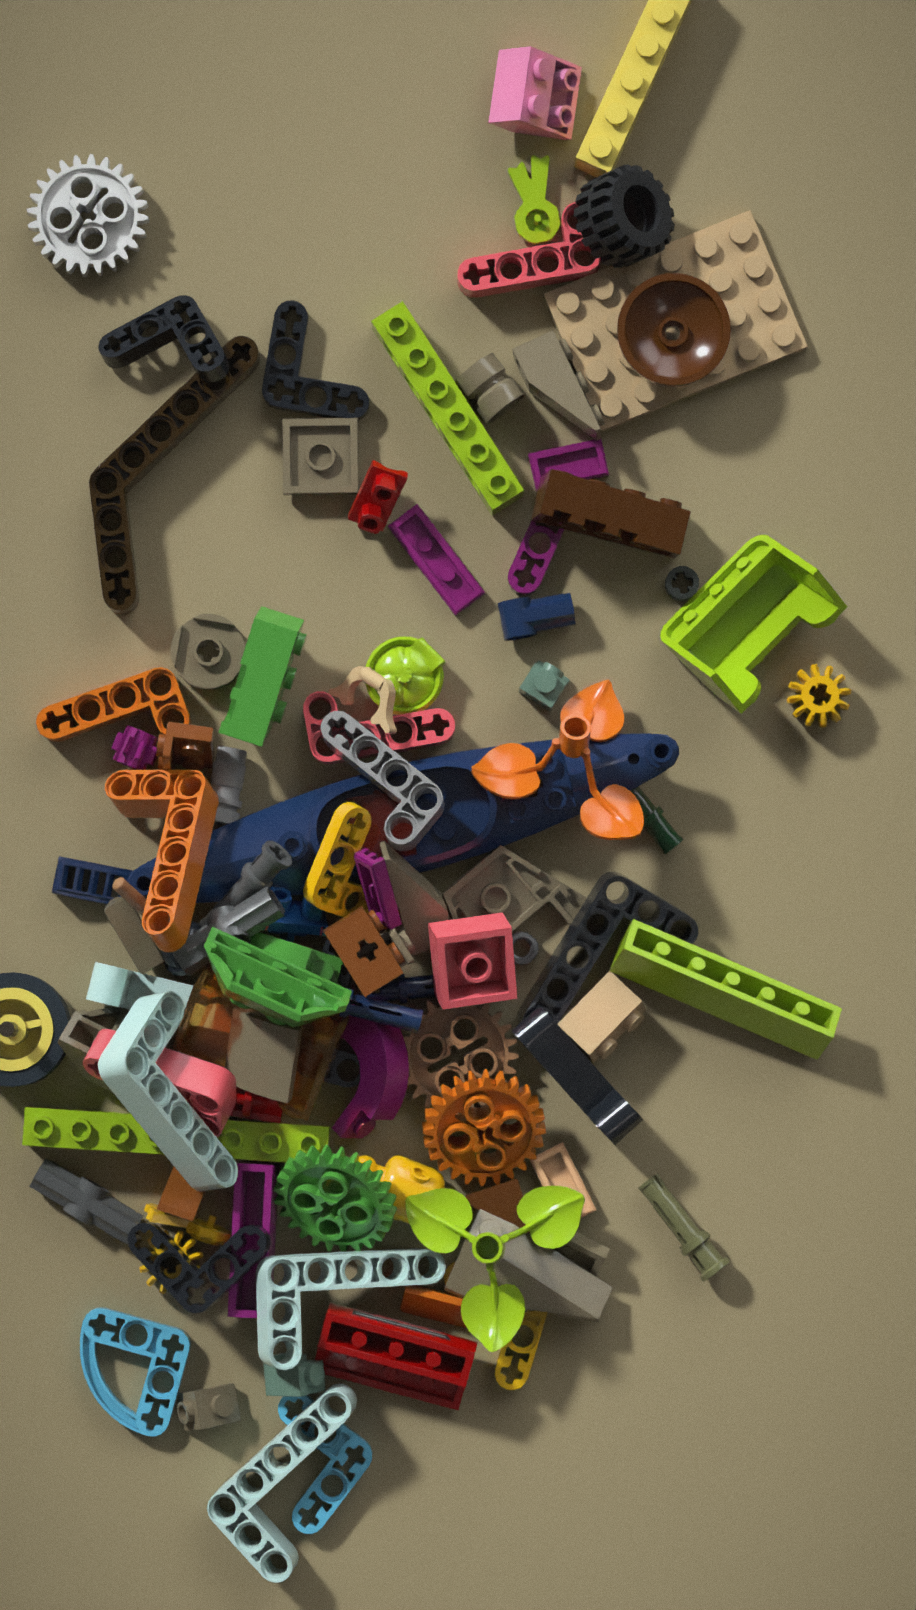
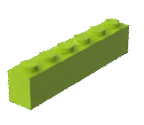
[610,919,842,1060]

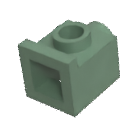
[519,660,570,712]
[263,1352,326,1397]

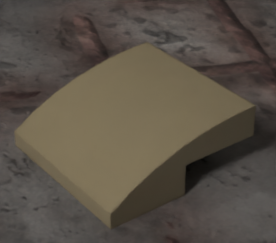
[225,1006,303,1103]

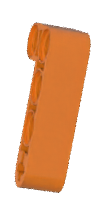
[36,667,192,742]

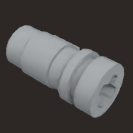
[210,746,247,826]

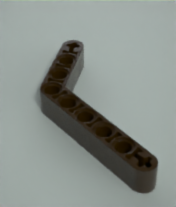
[89,336,260,615]

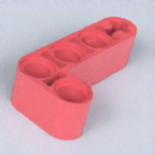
[457,202,601,298]
[303,691,455,765]
[83,1029,236,1137]

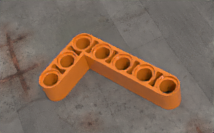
[105,770,219,953]

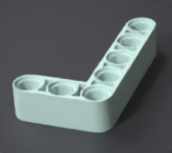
[86,962,257,1033]
[98,991,238,1192]
[256,1248,446,1370]
[207,1384,357,1583]

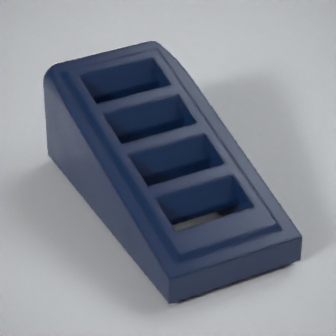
[52,856,133,904]

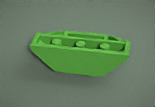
[204,927,352,1027]

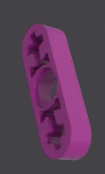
[508,521,564,595]

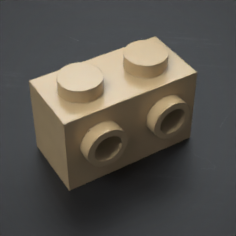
[557,971,646,1064]

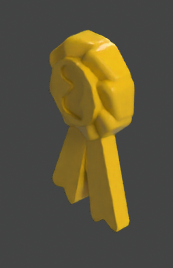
[144,1203,232,1246]

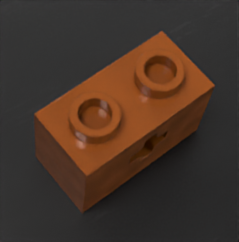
[323,906,405,997]

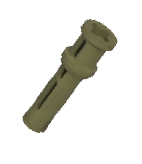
[638,1173,730,1282]

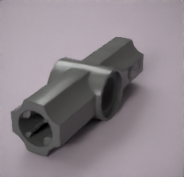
[172,886,285,976]
[29,1158,144,1244]

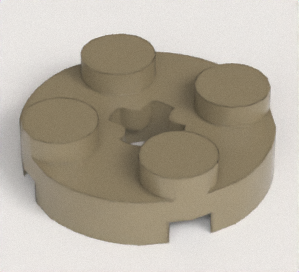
[171,614,246,690]

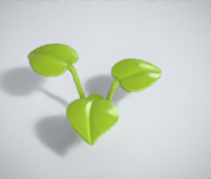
[405,1186,585,1352]

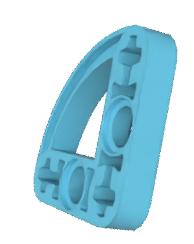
[80,1307,191,1437]

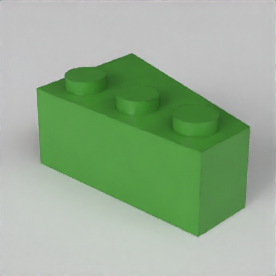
[218,606,307,747]

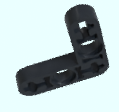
[98,295,230,383]
[262,300,370,421]
[127,1222,271,1313]

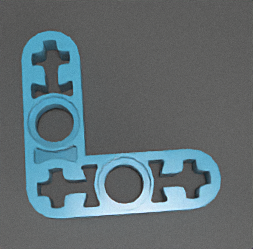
[278,1395,373,1534]

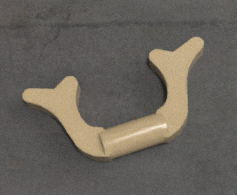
[328,666,397,734]

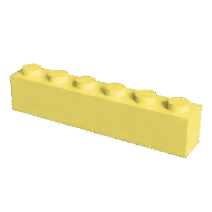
[574,0,692,177]

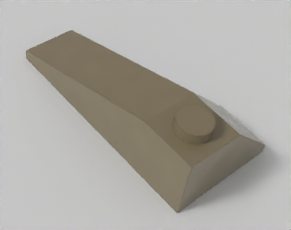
[444,1209,613,1322]

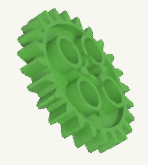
[274,1145,397,1252]

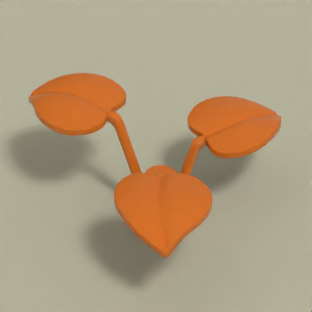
[471,679,644,840]

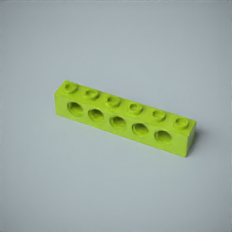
[371,301,524,516]

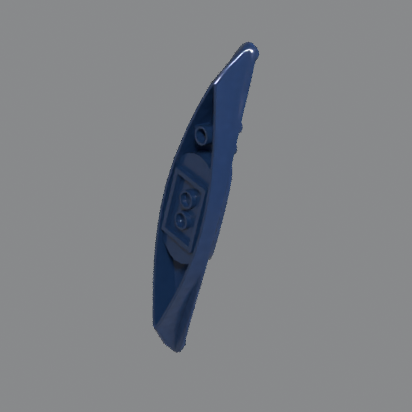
[127,733,679,903]

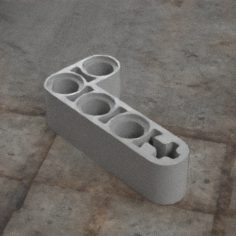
[321,711,445,851]

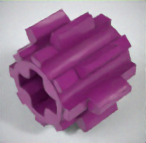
[111,725,158,770]

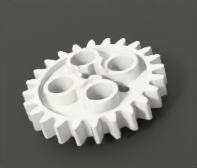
[27,154,149,277]

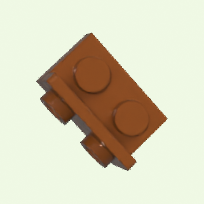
[156,722,215,771]

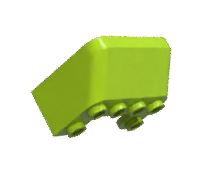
[660,535,848,714]

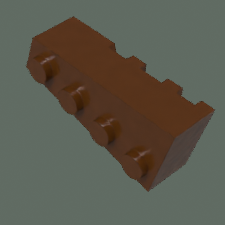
[530,469,691,558]

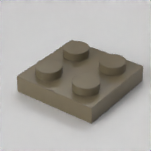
[282,418,359,495]

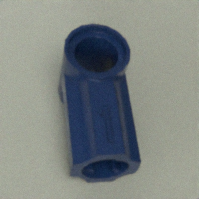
[498,593,576,641]

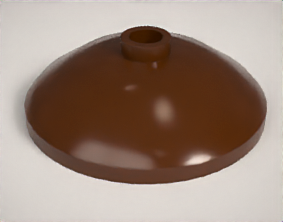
[617,273,731,387]

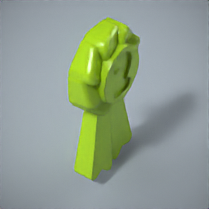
[508,155,561,245]

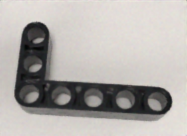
[517,872,699,1024]

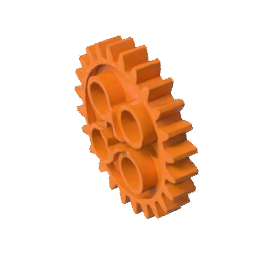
[422,1069,546,1186]

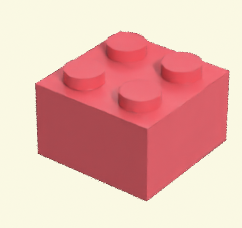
[428,912,518,1010]

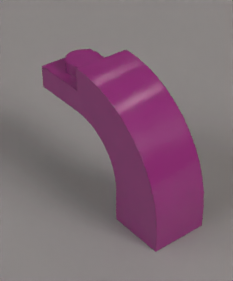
[332,1015,409,1139]

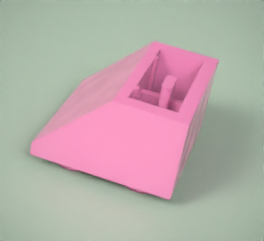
[488,46,582,140]

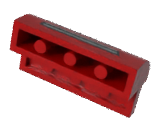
[315,1302,477,1411]

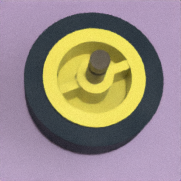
[0,972,71,1087]

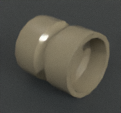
[455,353,525,424]

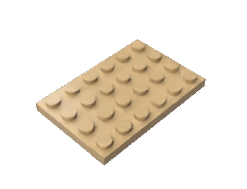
[543,210,808,433]

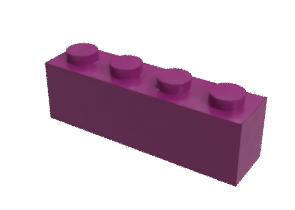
[227,1163,280,1318]

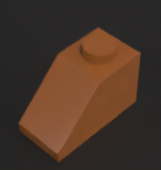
[157,1167,207,1222]

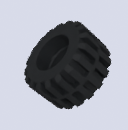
[574,164,675,268]

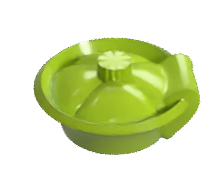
[365,636,446,715]

